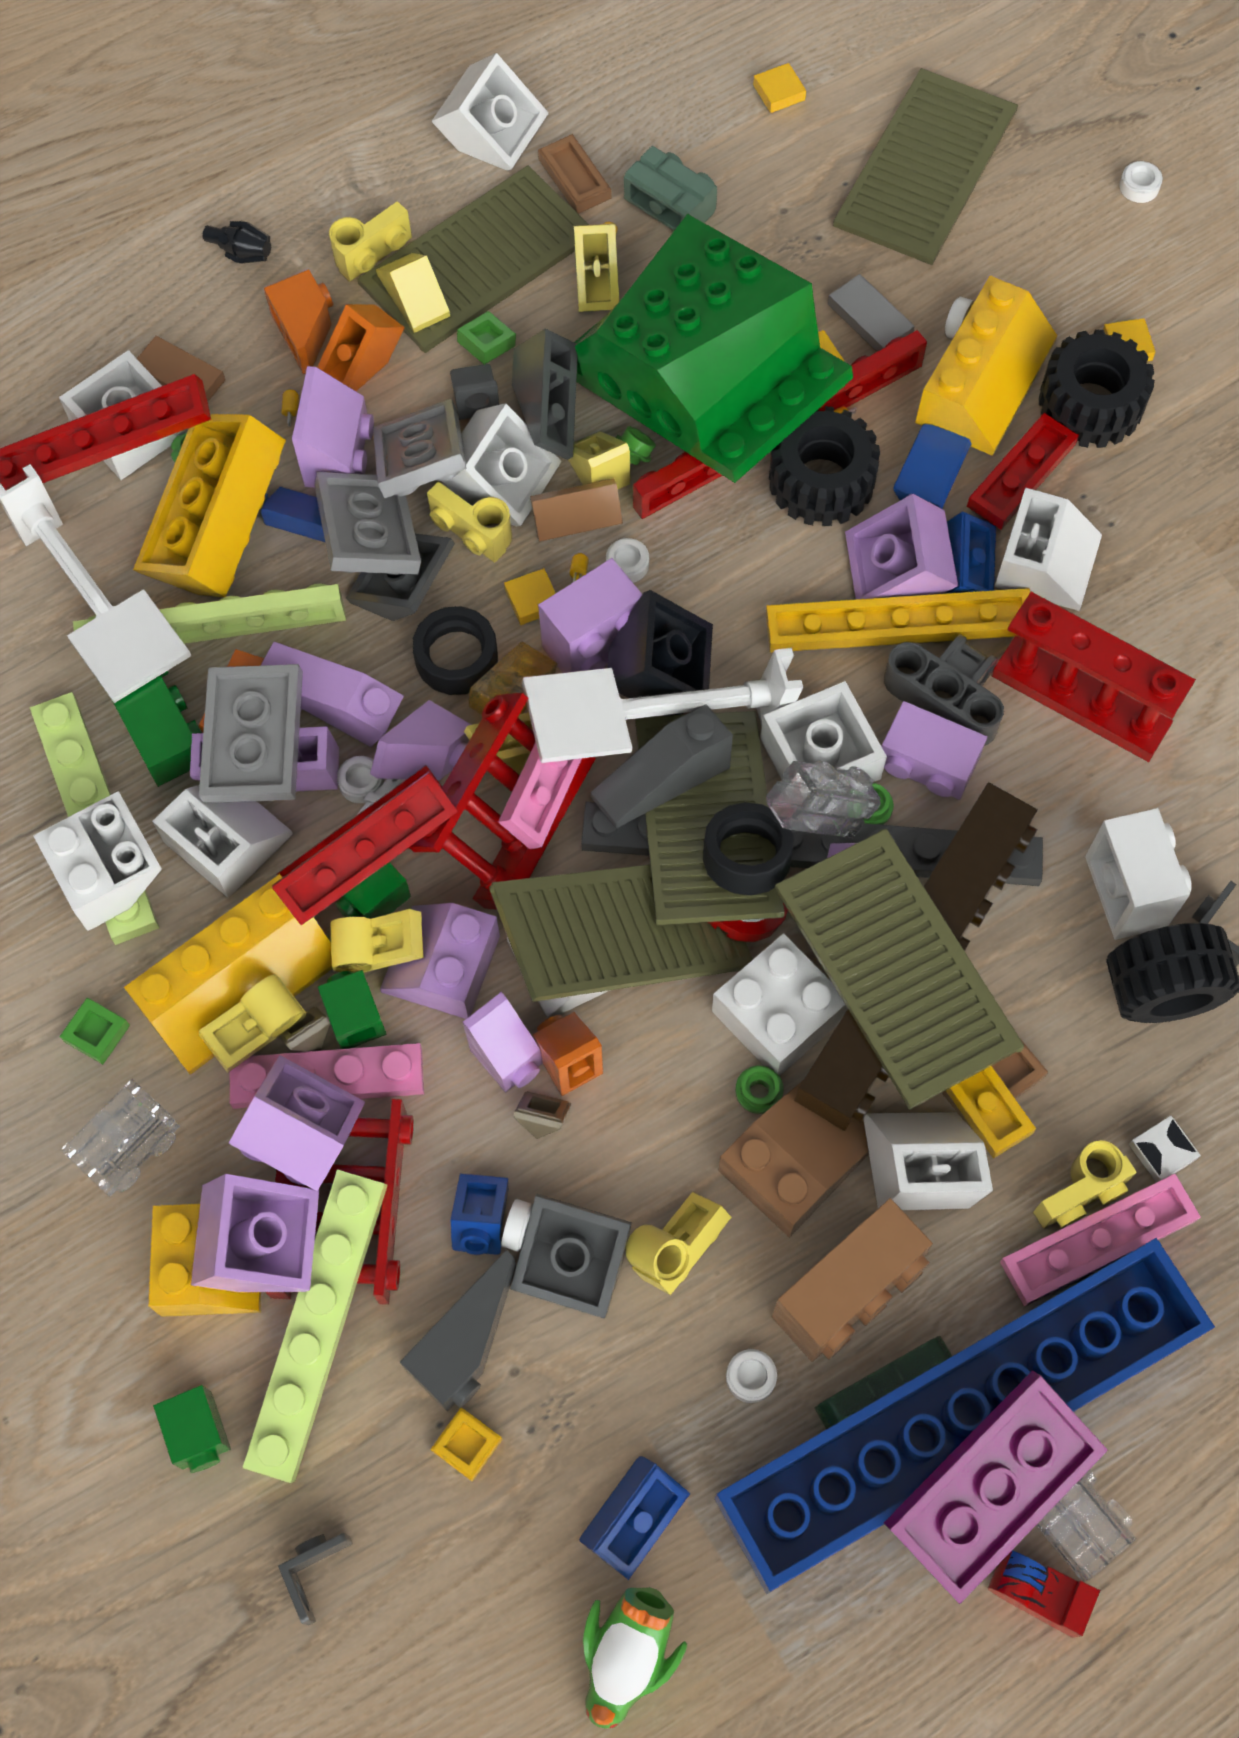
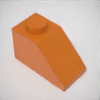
[264,269,333,374]
[317,304,405,391]
[532,1012,603,1096]

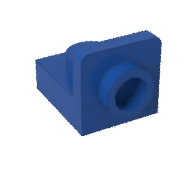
[451,1173,509,1255]

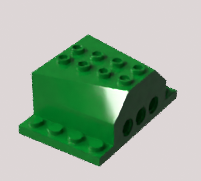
[574,214,853,483]

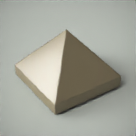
[279,1007,330,1052]
[514,1091,571,1139]

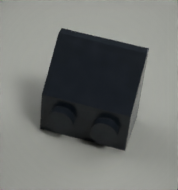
[607,590,713,716]

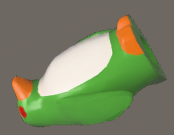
[583,1587,687,1729]

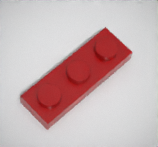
[966,413,1079,530]

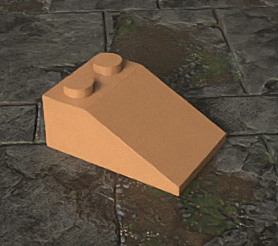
[718,1079,869,1238]

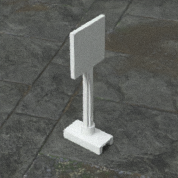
[0,464,191,703]
[522,648,803,763]

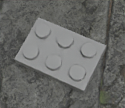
[373,398,467,499]
[314,472,421,575]
[199,664,303,803]

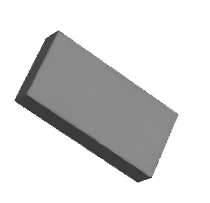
[828,274,915,351]

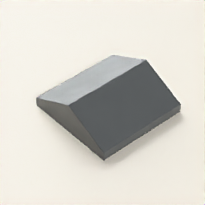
[346,533,455,621]
[510,1193,632,1319]

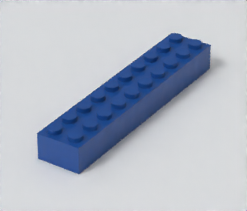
[714,1238,1215,1595]

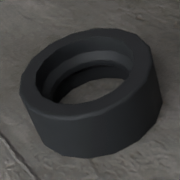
[413,606,498,695]
[703,802,794,896]

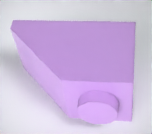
[370,700,471,780]
[463,992,542,1093]

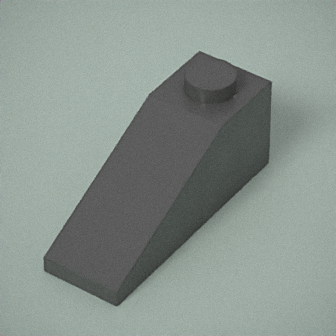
[512,328,577,460]
[591,704,733,829]
[400,1250,516,1412]

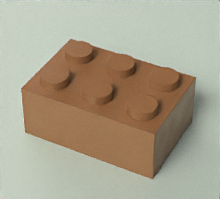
[772,1198,933,1362]

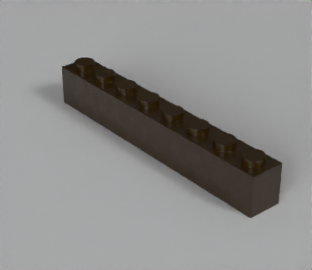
[794,782,1038,1131]

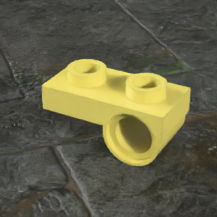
[329,201,412,282]
[427,481,512,563]
[330,909,423,973]
[199,974,306,1073]
[1033,1140,1137,1229]
[626,1192,732,1295]

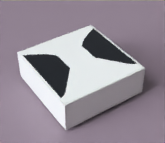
[1128,1116,1201,1183]

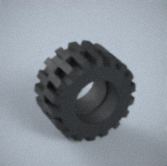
[1039,329,1155,448]
[769,406,880,527]
[1106,923,1239,1023]

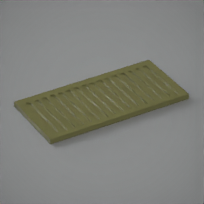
[833,68,1018,265]
[357,165,589,353]
[635,711,785,925]
[775,828,1024,1110]
[489,864,753,1002]

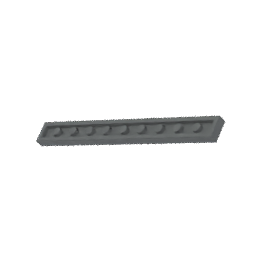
[581,802,1043,886]

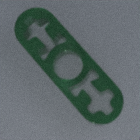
[814,1336,952,1429]

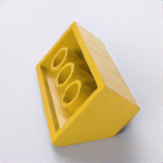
[915,275,1058,456]
[133,414,286,597]
[124,874,332,1075]

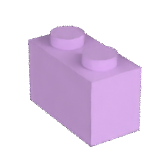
[881,701,987,800]

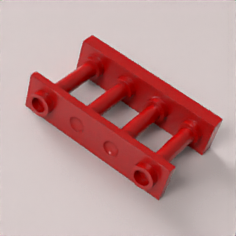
[992,591,1196,762]
[409,693,596,910]
[272,765,458,926]
[265,1099,414,1304]

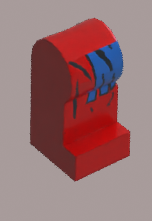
[988,1550,1101,1638]

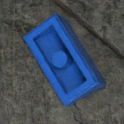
[893,424,971,509]
[260,487,325,542]
[943,511,996,594]
[579,1456,690,1580]

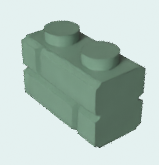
[624,146,717,230]

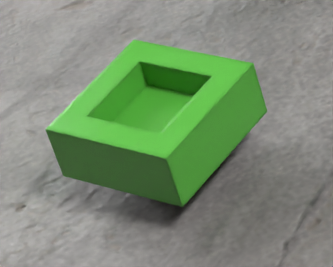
[457,311,516,365]
[59,998,130,1065]

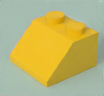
[148,1204,261,1317]

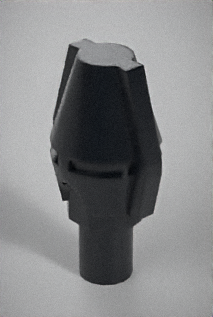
[202,221,271,264]

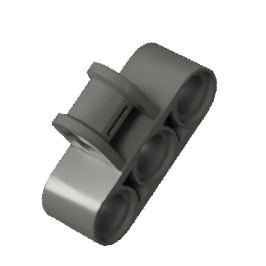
[884,634,1004,746]

